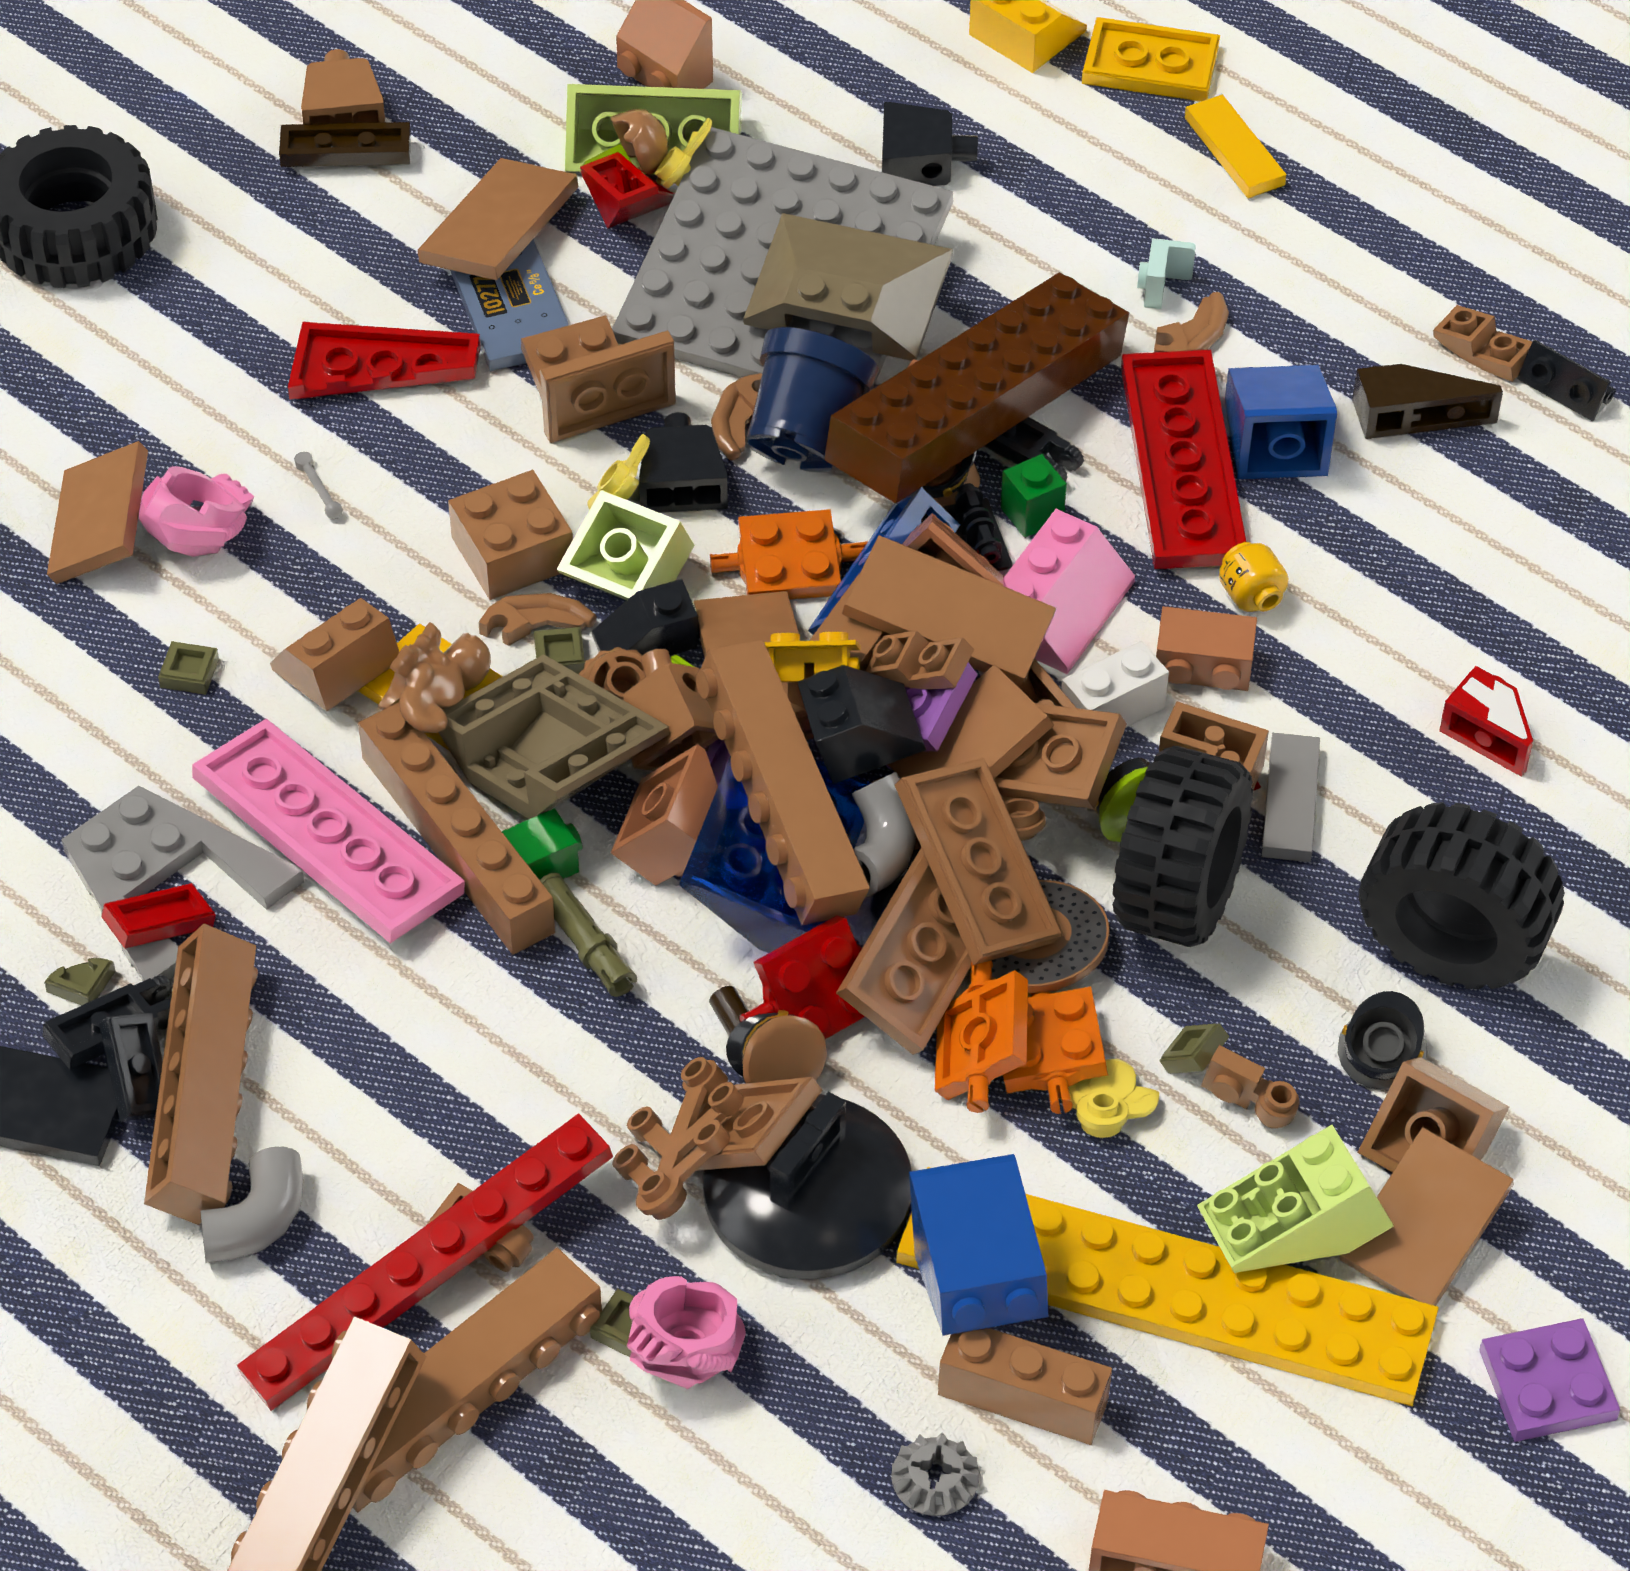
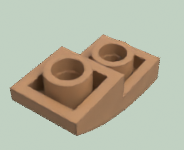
[1433,305,1532,382]
[865,630,974,689]

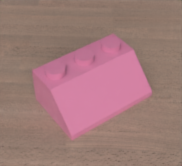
[1003,509,1135,674]

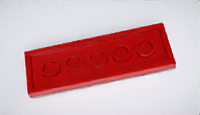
[1121,350,1246,569]

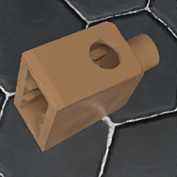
[301,49,385,124]
[623,649,719,771]

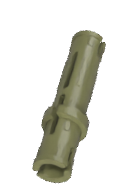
[540,873,637,997]

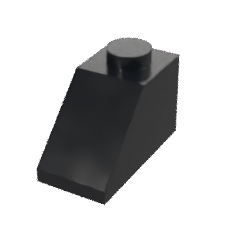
[592,579,698,656]

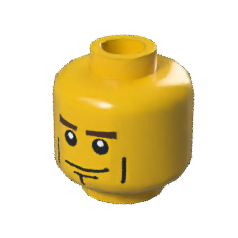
[1219,542,1289,612]

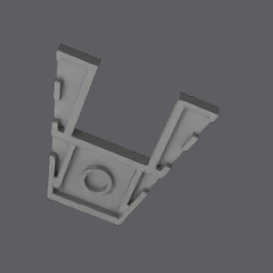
[61,785,304,981]

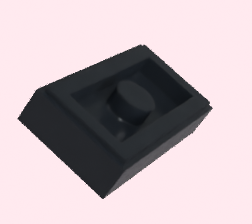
[99,1013,163,1122]

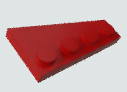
[288,322,481,400]

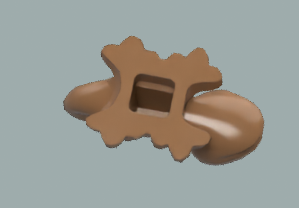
[378,622,491,733]

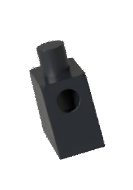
[882,102,978,186]
[639,412,728,513]

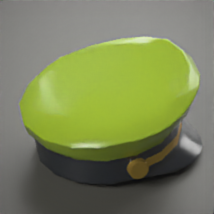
[1087,757,1150,842]

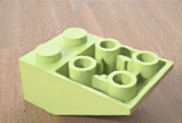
[1197,1125,1394,1273]

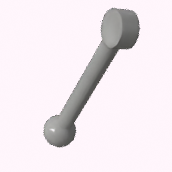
[294,451,343,519]

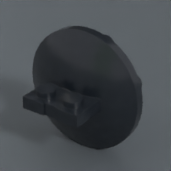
[703,1091,912,1279]

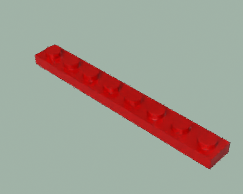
[236,1113,613,1411]

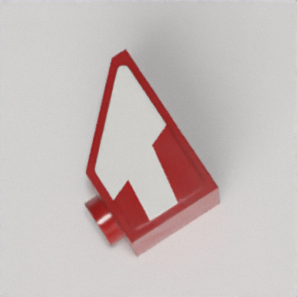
[1439,666,1533,777]

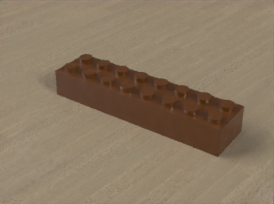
[824,272,1130,504]

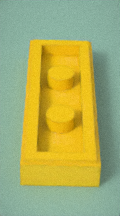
[1185,94,1287,198]

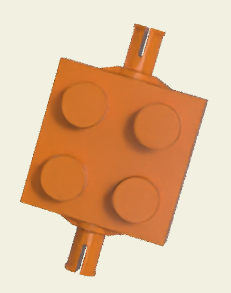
[710,509,868,600]
[935,961,1028,1113]
[1003,986,1108,1114]

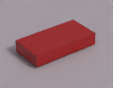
[101,883,216,949]

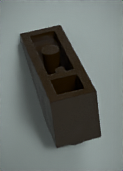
[1352,364,1503,439]

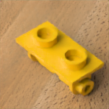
[764,632,861,683]

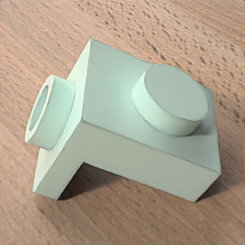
[1137,238,1196,309]

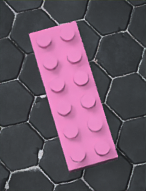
[192,718,465,944]

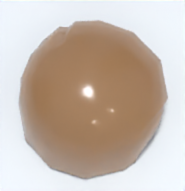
[611,109,668,174]

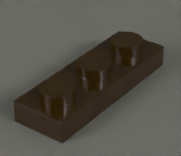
[279,122,411,167]

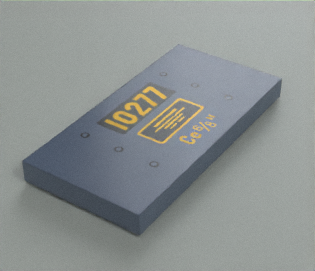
[450,239,569,372]

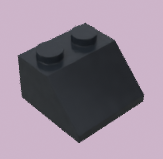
[797,665,926,784]

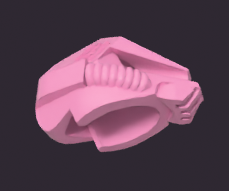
[138,466,254,557]
[627,1276,746,1389]

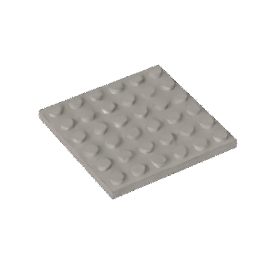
[612,127,953,391]

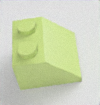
[557,490,695,600]

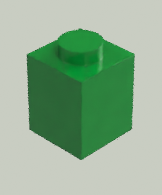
[1001,454,1067,538]
[502,808,583,880]

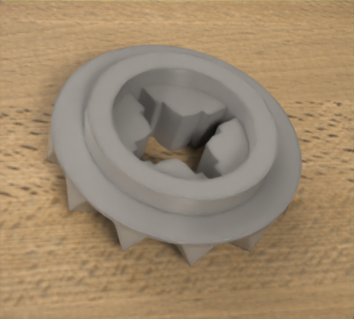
[891,1432,979,1516]

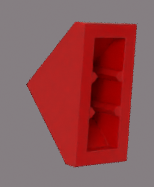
[580,152,675,229]

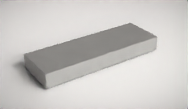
[1261,732,1320,862]

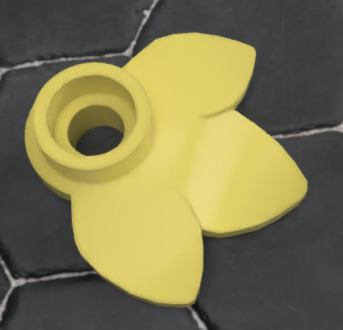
[655,118,712,189]
[587,434,650,510]
[1060,1059,1159,1138]

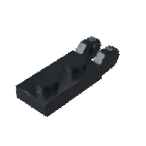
[984,417,1085,482]
[42,974,173,1069]

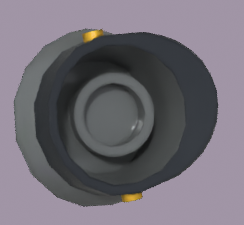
[1337,991,1428,1090]

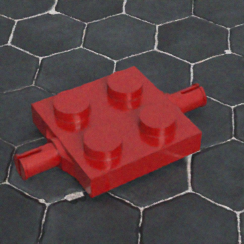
[739,915,865,1040]

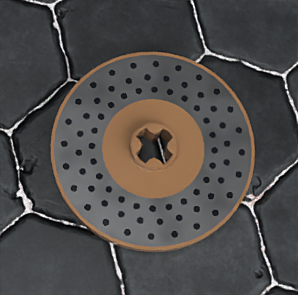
[970,880,1110,993]

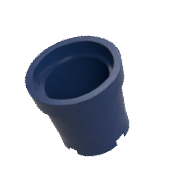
[746,327,879,472]

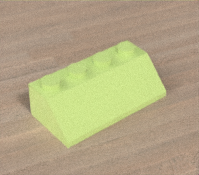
[565,84,742,175]

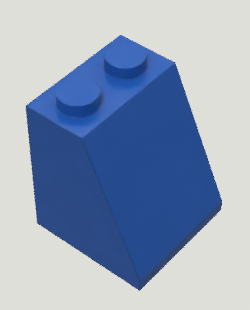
[1225,365,1337,479]
[909,1154,1049,1336]

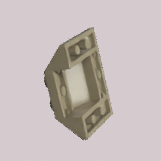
[743,213,953,361]
[438,654,670,819]

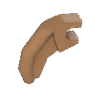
[1154,292,1229,352]
[711,373,762,460]
[478,593,597,645]

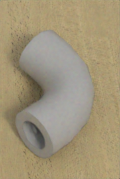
[852,772,916,897]
[200,1146,304,1263]

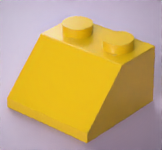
[969,0,1087,73]

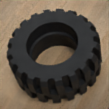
[0,125,158,288]
[1112,746,1253,947]
[1359,802,1565,990]

